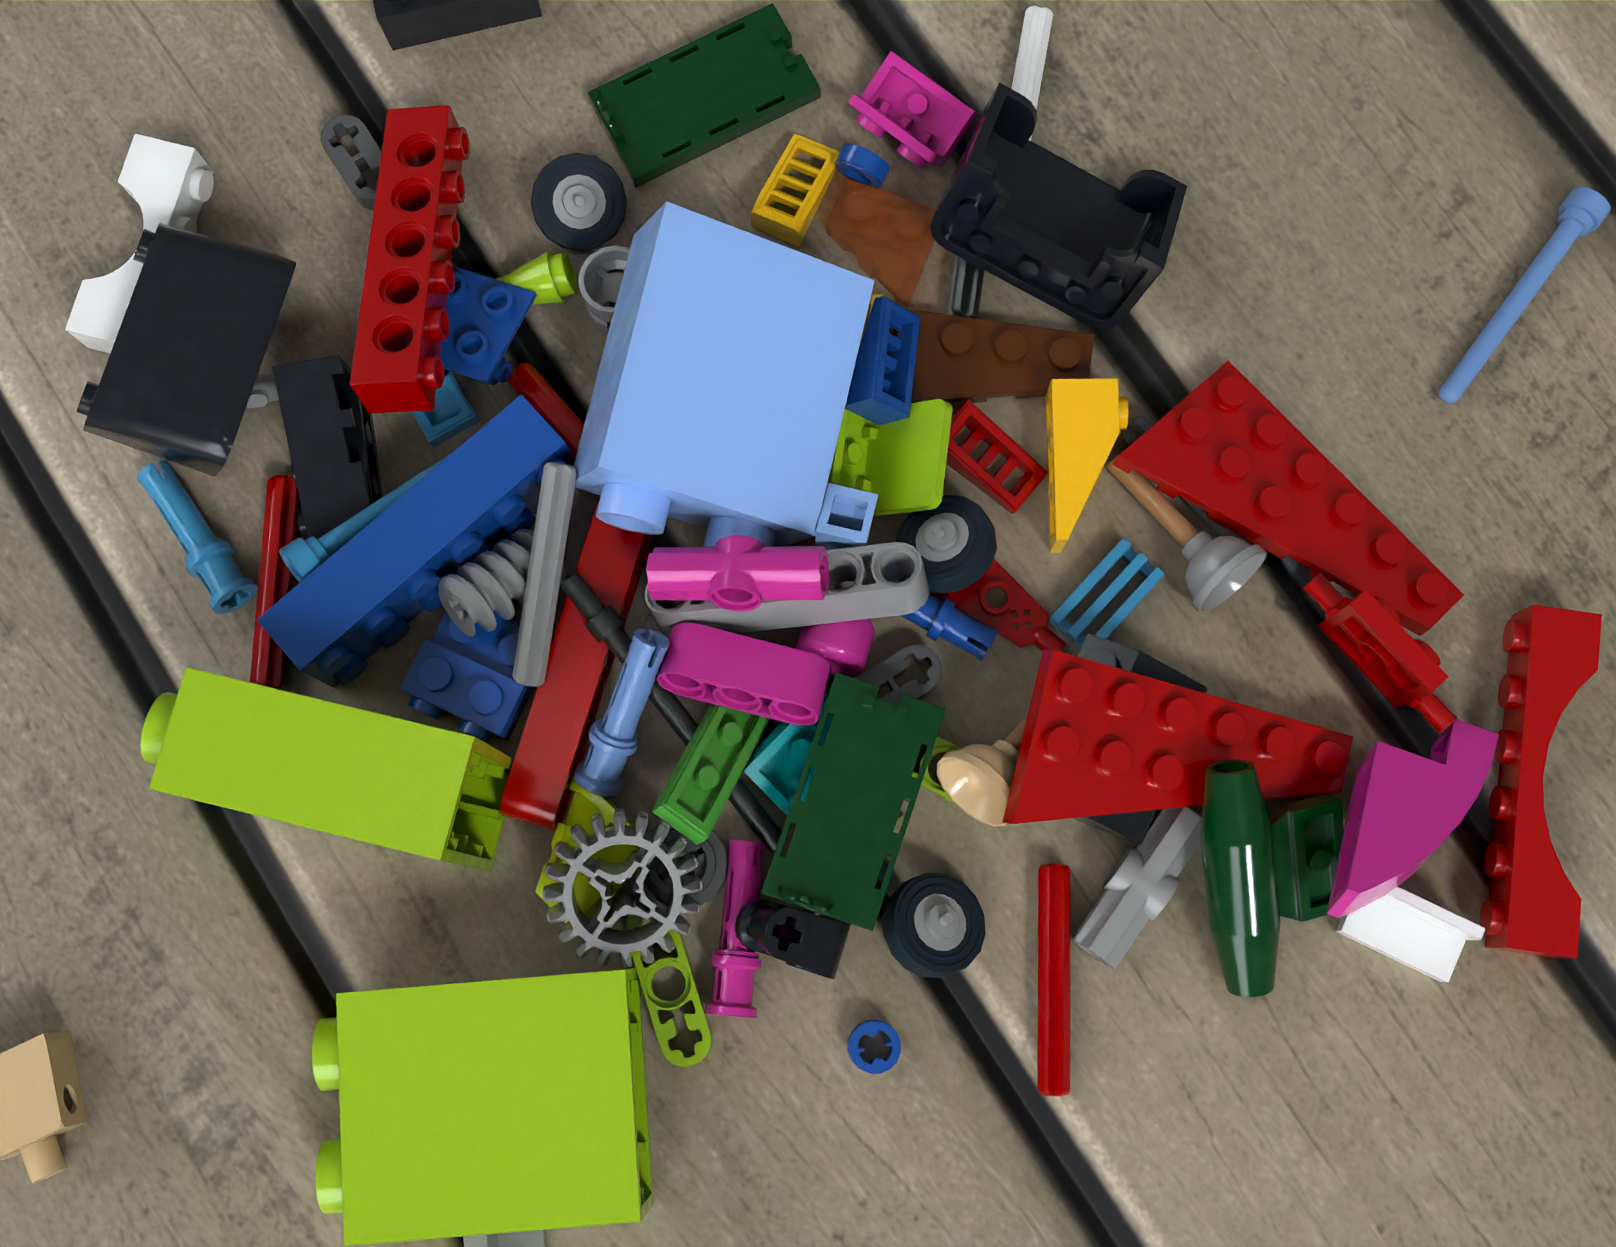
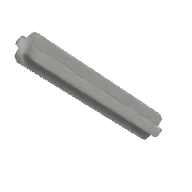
[512,462,577,687]

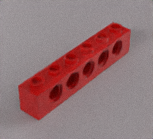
[350,105,470,414]

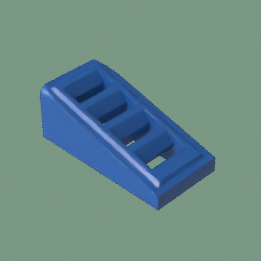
[845,296,920,425]

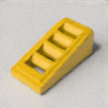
[750,133,839,247]

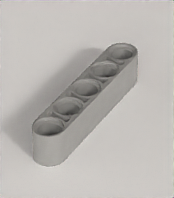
[644,542,929,637]

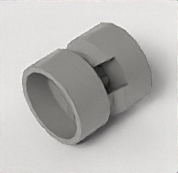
[578,245,630,335]

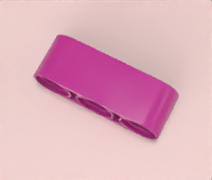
[656,622,831,726]

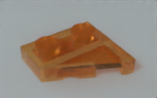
[826,178,936,309]

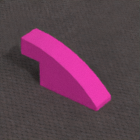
[1327,719,1499,918]

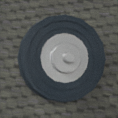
[531,153,627,251]
[896,495,997,594]
[883,873,986,978]

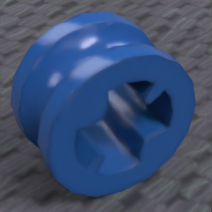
[847,1020,901,1074]

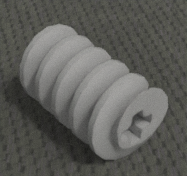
[438,528,567,637]

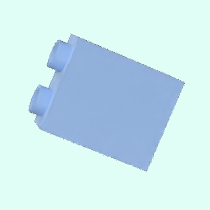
[573,201,875,547]

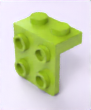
[823,399,952,516]

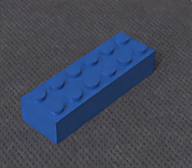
[257,394,575,688]

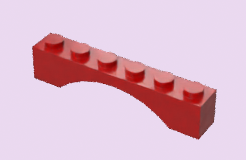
[1479,605,1602,958]

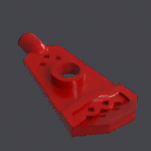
[929,559,1067,652]

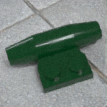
[1200,760,1344,997]

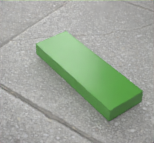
[651,704,770,845]

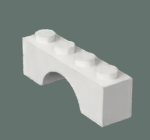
[65,134,214,353]

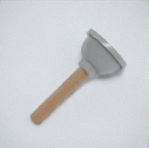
[1107,453,1267,614]

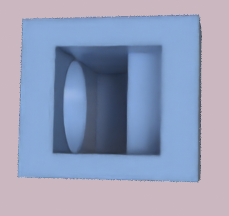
[815,483,878,550]

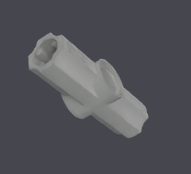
[1072,807,1202,969]

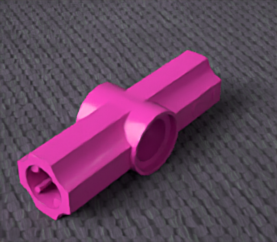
[646,535,830,612]

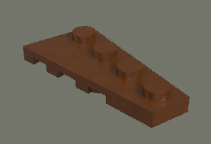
[884,309,1094,403]

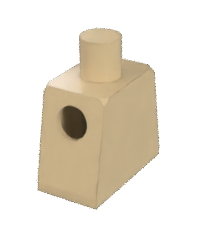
[0,1031,87,1184]

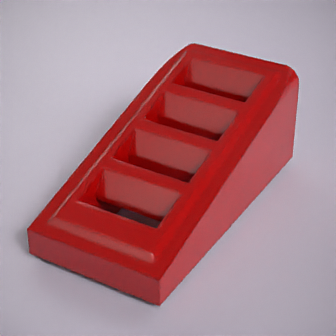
[946,400,1049,514]

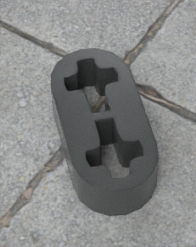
[321,115,382,210]
[855,645,942,705]

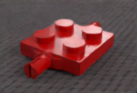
[1302,573,1457,733]

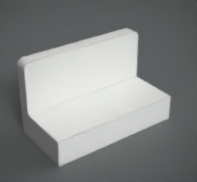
[1335,886,1485,983]

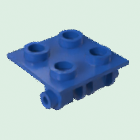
[440,265,537,385]

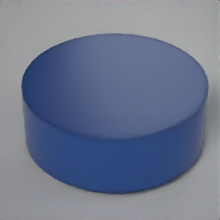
[835,143,890,189]

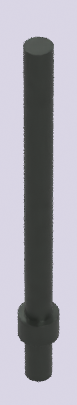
[560,572,788,853]

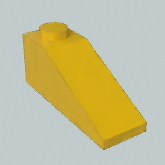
[1045,378,1128,553]

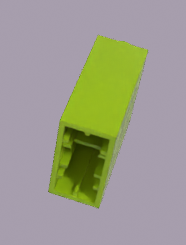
[140,667,514,872]
[312,968,654,1246]

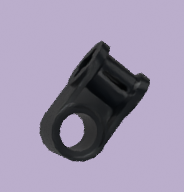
[735,899,851,979]

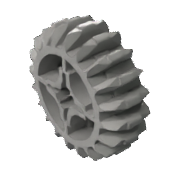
[542,808,702,969]

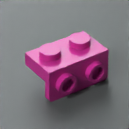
[848,51,979,168]

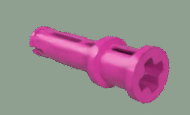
[705,840,765,1018]

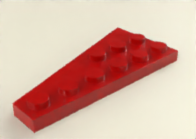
[1112,361,1464,636]
[1002,649,1354,824]

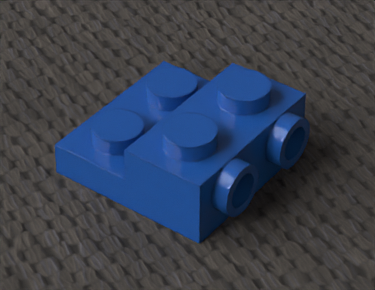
[399,611,553,743]

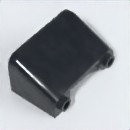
[930,83,1187,329]
[76,223,296,477]

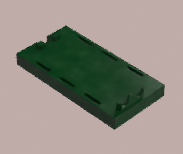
[587,3,821,187]
[761,672,946,931]

